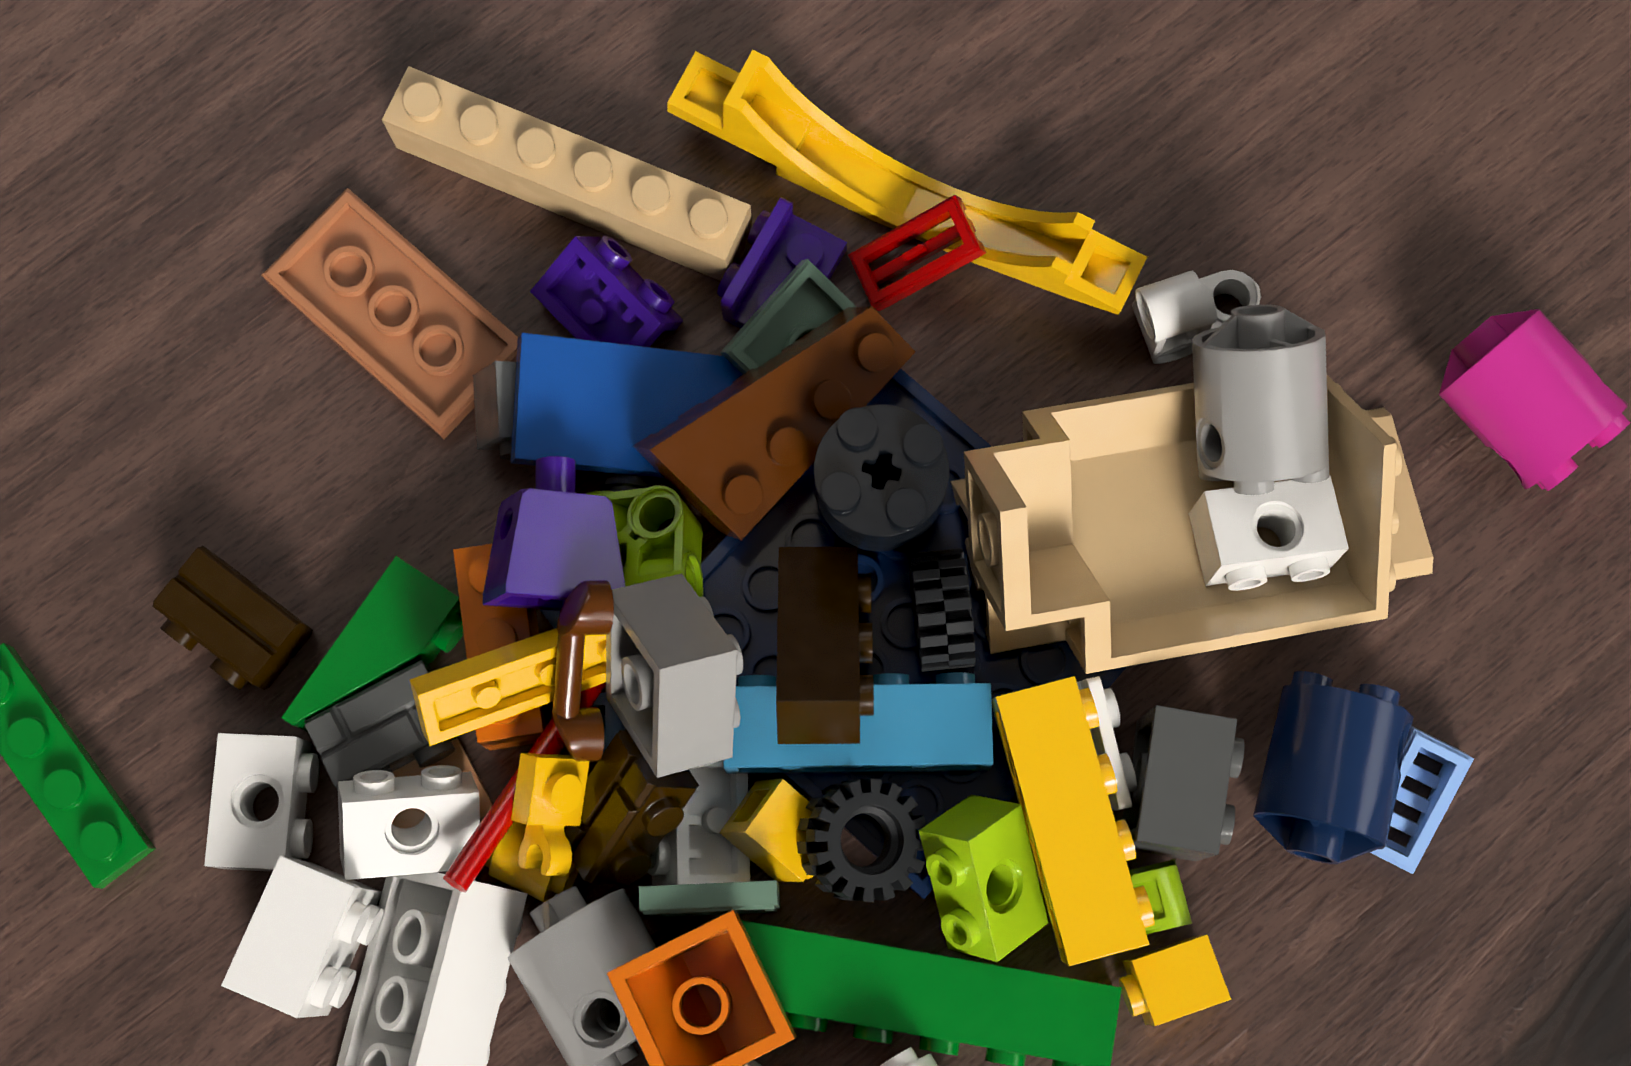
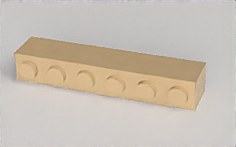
[382,66,753,281]

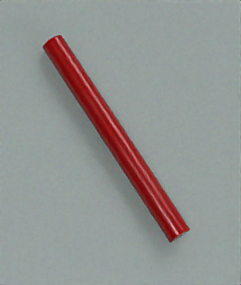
[443,683,606,893]

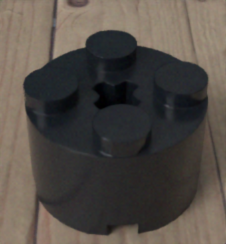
[814,404,949,552]

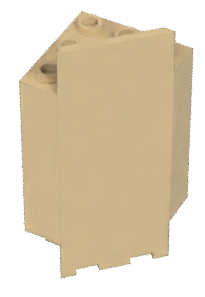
[951,375,1433,674]

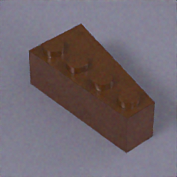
[633,306,916,540]

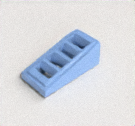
[1370,726,1474,874]

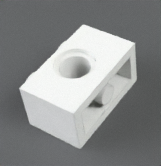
[1189,475,1349,591]
[204,733,319,872]
[338,765,480,880]

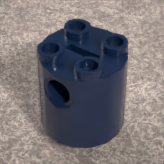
[1253,671,1414,864]

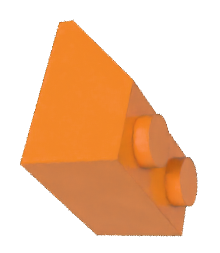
[607,910,796,1066]

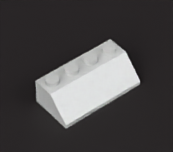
[336,872,528,1066]

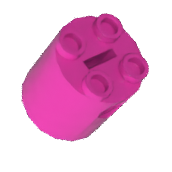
[1439,309,1631,491]

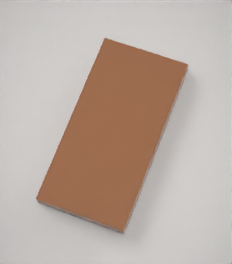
[261,188,518,440]

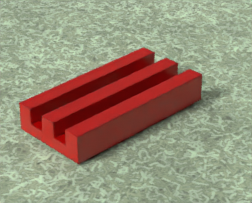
[848,195,987,311]

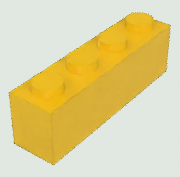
[991,676,1155,966]

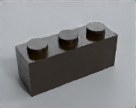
[776,546,874,744]

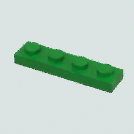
[0,643,156,889]

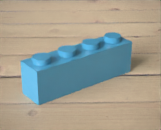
[724,672,993,774]

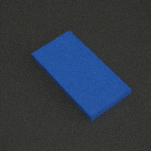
[511,333,743,478]

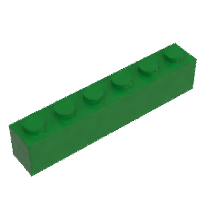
[741,920,1122,1066]

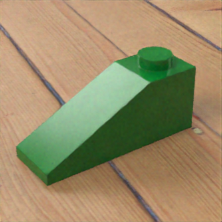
[281,556,464,732]

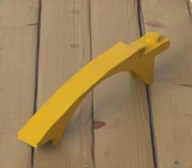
[667,49,1147,315]

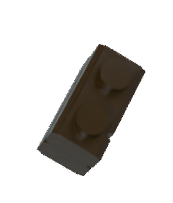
[152,545,313,690]
[564,730,699,884]

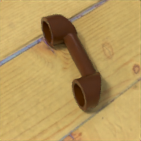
[551,580,614,762]

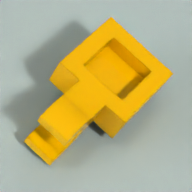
[511,753,590,876]

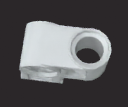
[1132,270,1261,364]

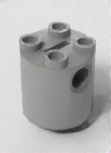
[1192,305,1329,495]
[508,886,658,1066]

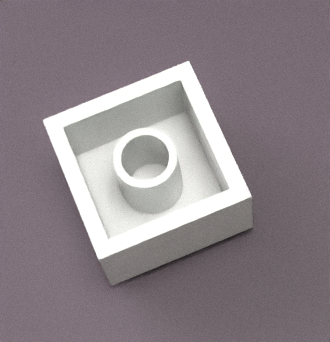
[221,856,384,1018]

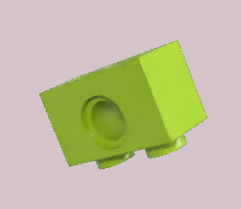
[919,794,1049,962]

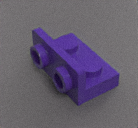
[717,197,847,329]
[530,236,683,347]

